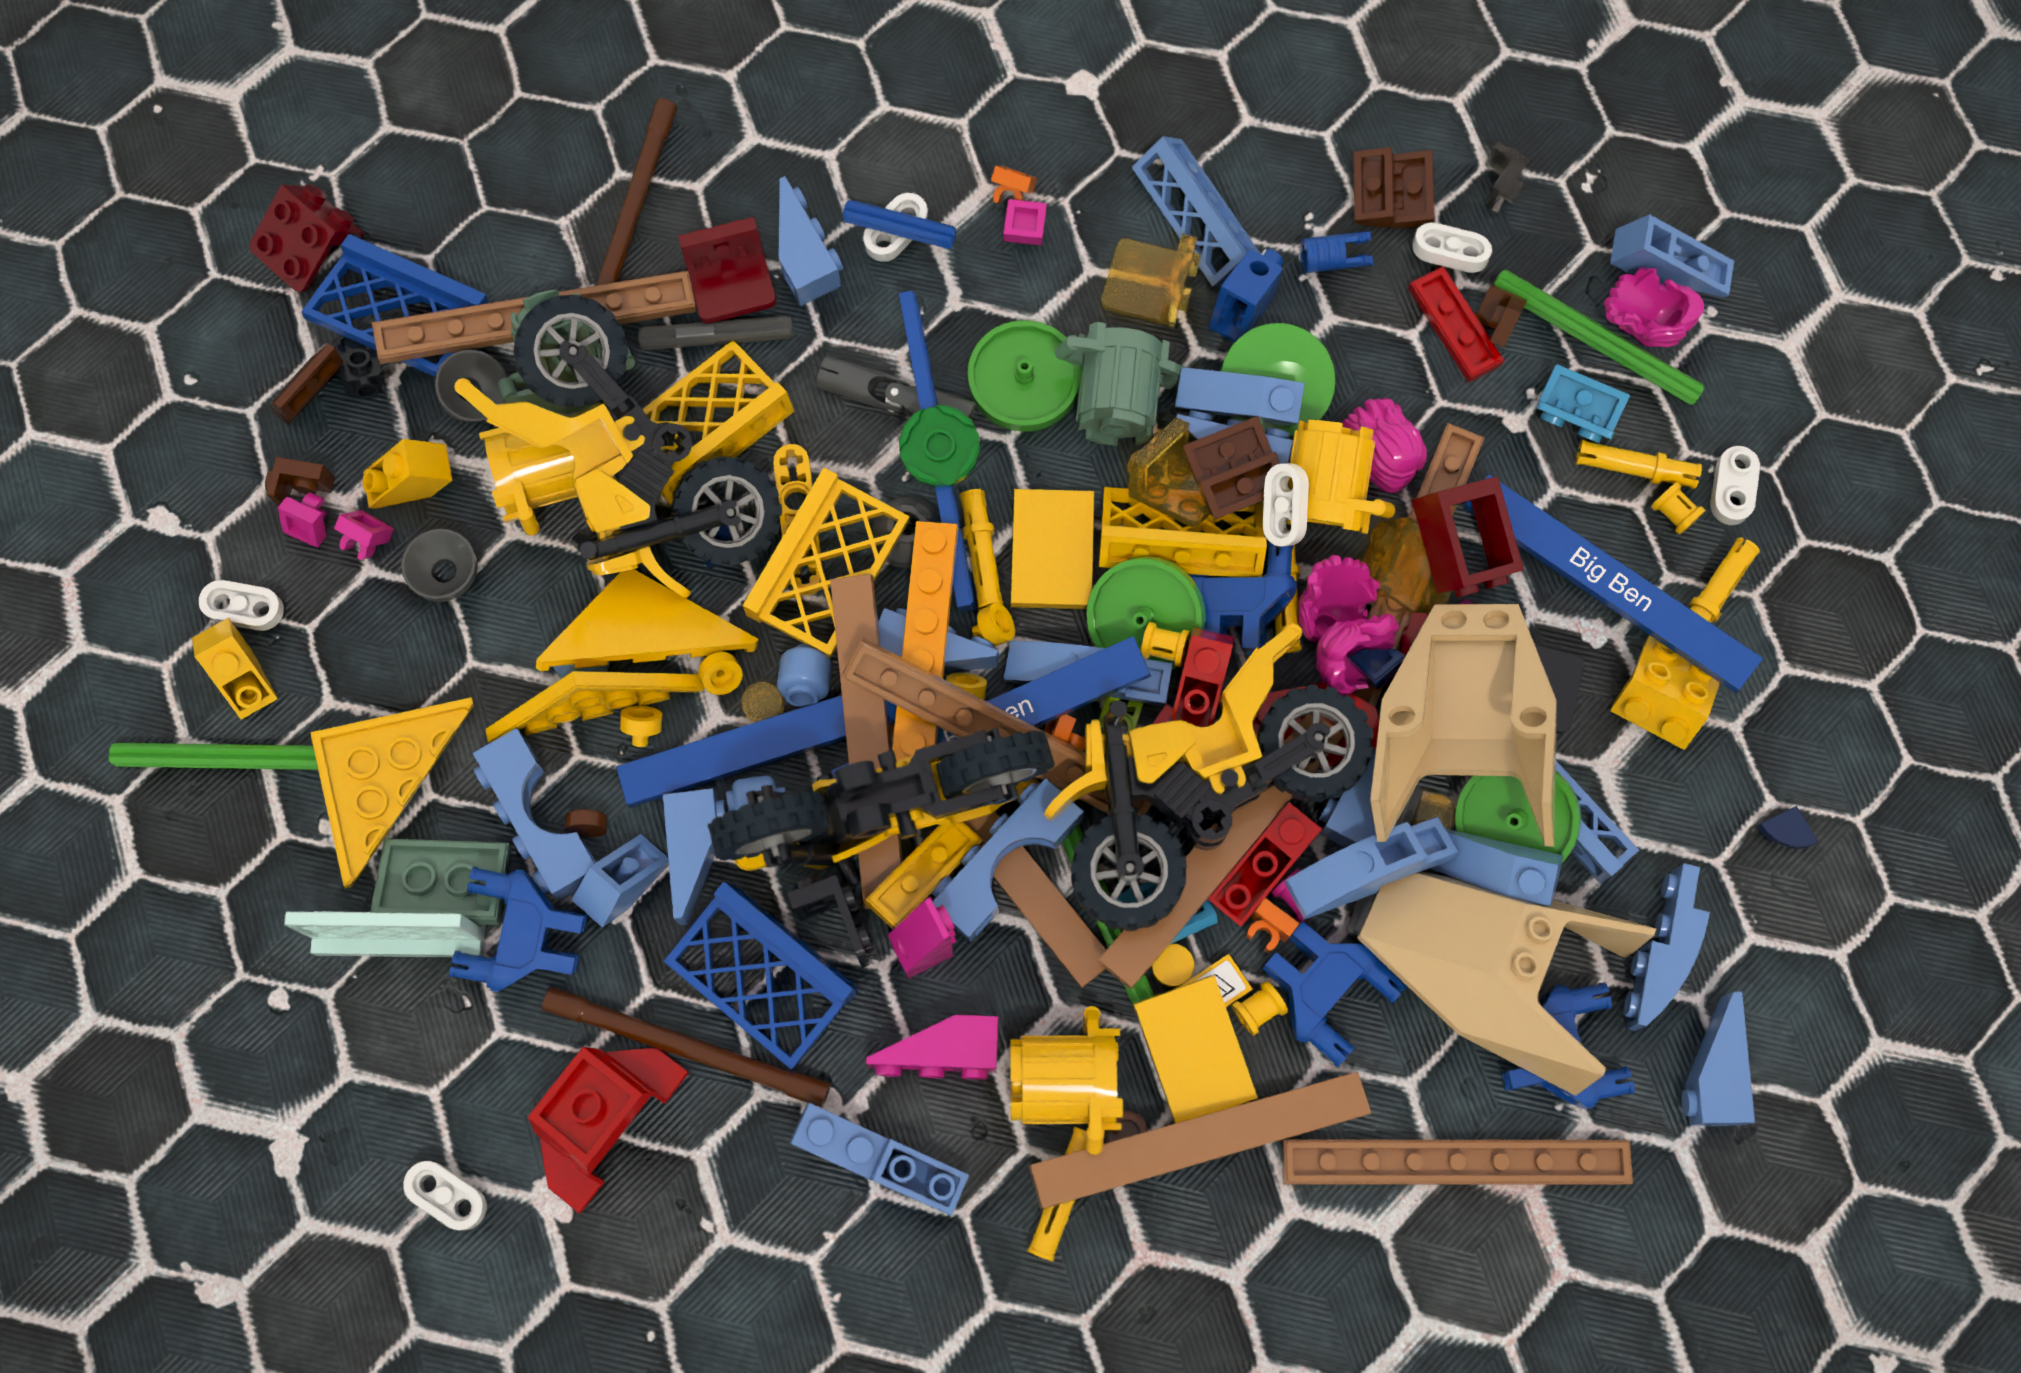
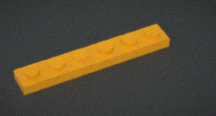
[892,521,958,761]

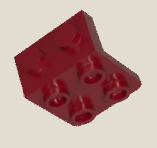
[249,184,364,292]
[678,217,777,324]

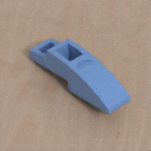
[1003,641,1173,706]
[1285,817,1458,919]
[1623,863,1710,1031]
[789,1103,969,1216]

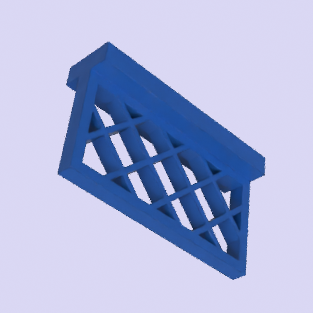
[301,234,488,377]
[663,881,860,1070]

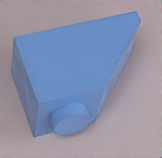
[572,834,669,927]

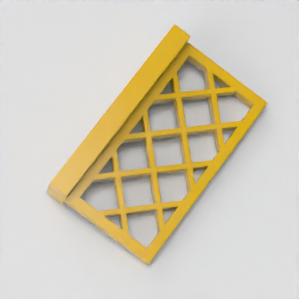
[642,340,795,507]
[743,467,910,658]
[1099,487,1267,577]

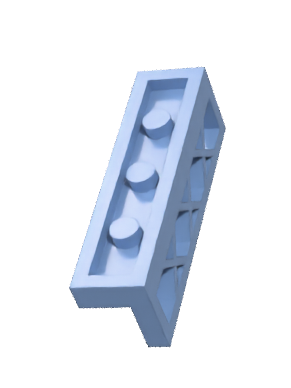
[1132,136,1261,287]
[1555,761,1639,884]

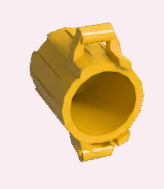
[479,415,578,536]
[1261,420,1395,534]
[1010,1006,1123,1155]

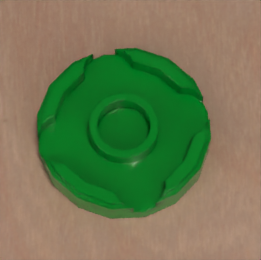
[899,405,981,488]

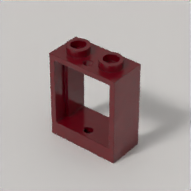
[1411,476,1524,598]

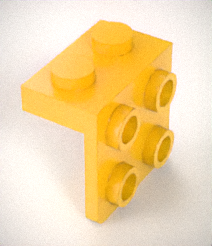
[1610,636,1720,750]

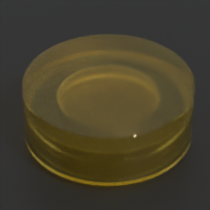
[741,682,784,723]
[1413,794,1456,830]

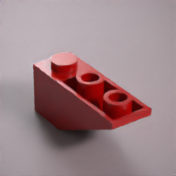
[1170,627,1234,727]
[1208,802,1322,927]

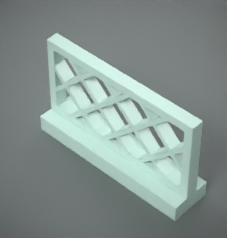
[285,911,486,957]

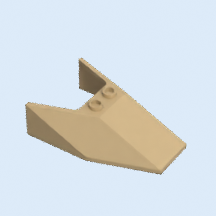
[1370,604,1557,846]
[1357,872,1656,1096]

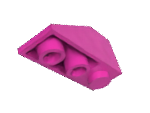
[888,898,957,979]
[866,1015,998,1080]

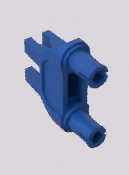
[1188,541,1297,658]
[449,866,588,992]
[1261,922,1407,1068]
[1501,982,1635,1109]

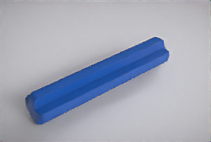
[843,200,956,249]

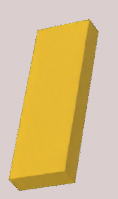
[865,822,983,929]

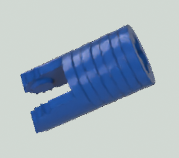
[1300,231,1374,273]

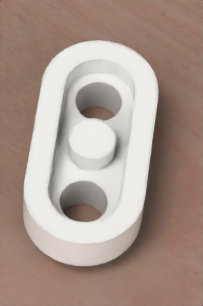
[863,193,928,262]
[1412,223,1492,273]
[1710,446,1760,525]
[1263,463,1309,546]
[199,580,284,631]
[403,1161,487,1230]

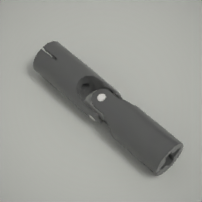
[816,355,977,422]

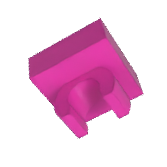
[1003,199,1047,245]
[277,492,327,548]
[334,510,394,560]

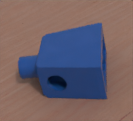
[1208,249,1283,343]

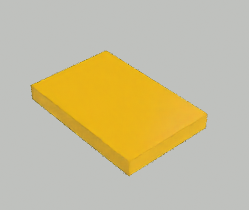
[1011,489,1094,609]
[1133,975,1258,1124]

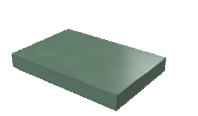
[370,838,512,926]

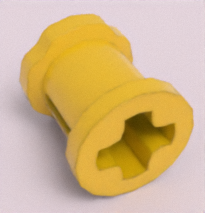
[1651,482,1706,535]
[1141,622,1190,667]
[1231,981,1288,1036]

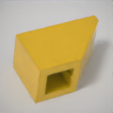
[362,439,452,509]
[192,617,278,720]

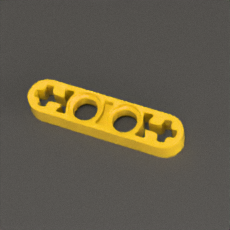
[773,444,824,596]

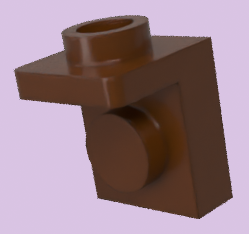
[1476,285,1527,347]
[265,457,335,506]

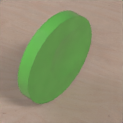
[968,320,1081,432]
[1220,323,1335,438]
[1087,556,1206,670]
[1455,770,1581,863]

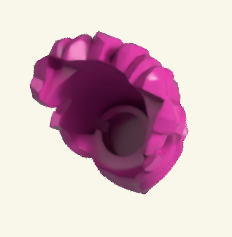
[1604,267,1704,347]
[1342,398,1427,493]
[1298,555,1380,643]
[1316,614,1399,696]

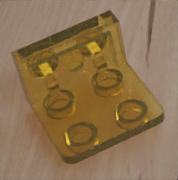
[1101,234,1202,327]
[1127,417,1210,527]
[1361,517,1452,615]

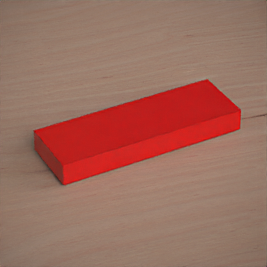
[1408,266,1504,383]

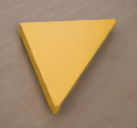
[536,569,759,671]
[485,671,705,743]
[310,697,474,889]

